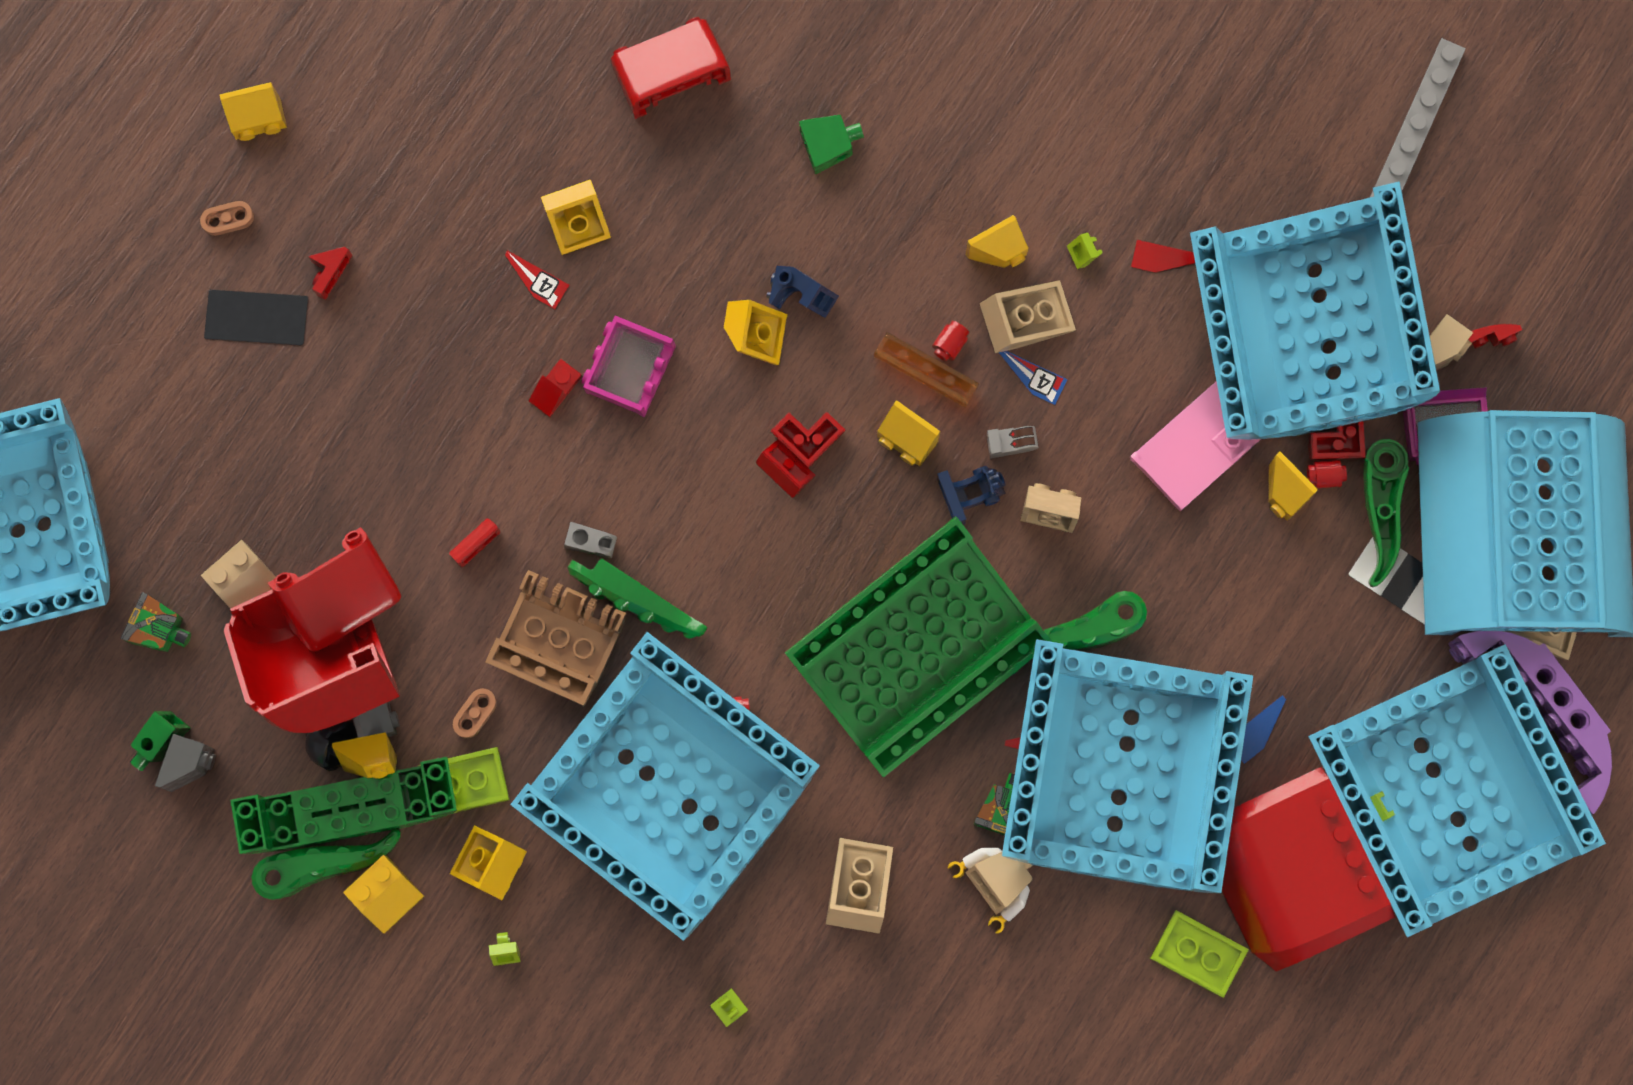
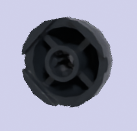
[305,720,357,772]

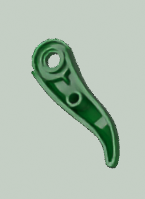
[1364,439,1410,588]
[568,559,707,639]
[1012,591,1147,675]
[252,829,401,900]

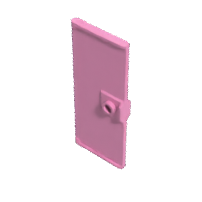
[1130,381,1261,511]

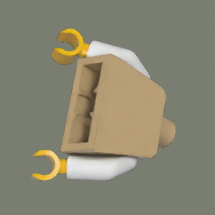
[948,848,1033,933]

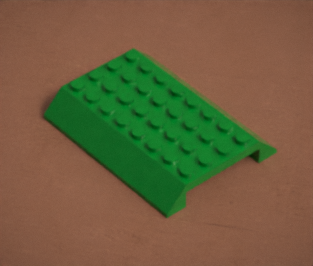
[785,516,1052,778]

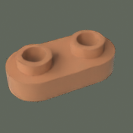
[200,201,254,236]
[453,688,497,738]

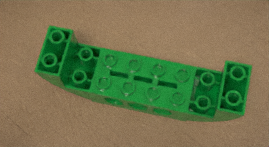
[230,757,457,854]

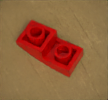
[1468,324,1523,349]

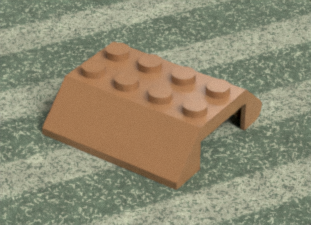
[485,570,627,706]

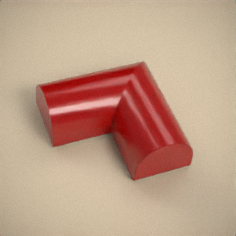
[770,412,846,468]
[1308,421,1366,460]

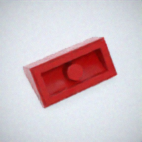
[756,439,816,498]
[449,518,501,567]

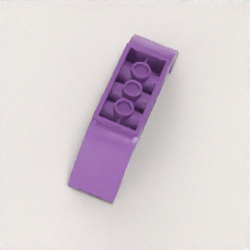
[1448,631,1612,815]

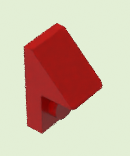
[309,247,352,300]
[529,359,582,417]

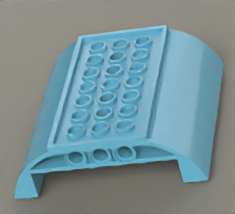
[1190,181,1440,440]
[0,398,110,632]
[1417,410,1633,637]
[510,632,820,941]
[1002,639,1253,893]
[1308,644,1606,937]

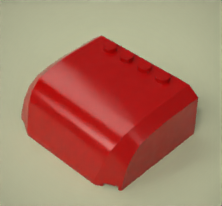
[224,575,400,733]
[1222,767,1395,972]

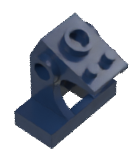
[766,266,839,318]
[937,466,1006,525]

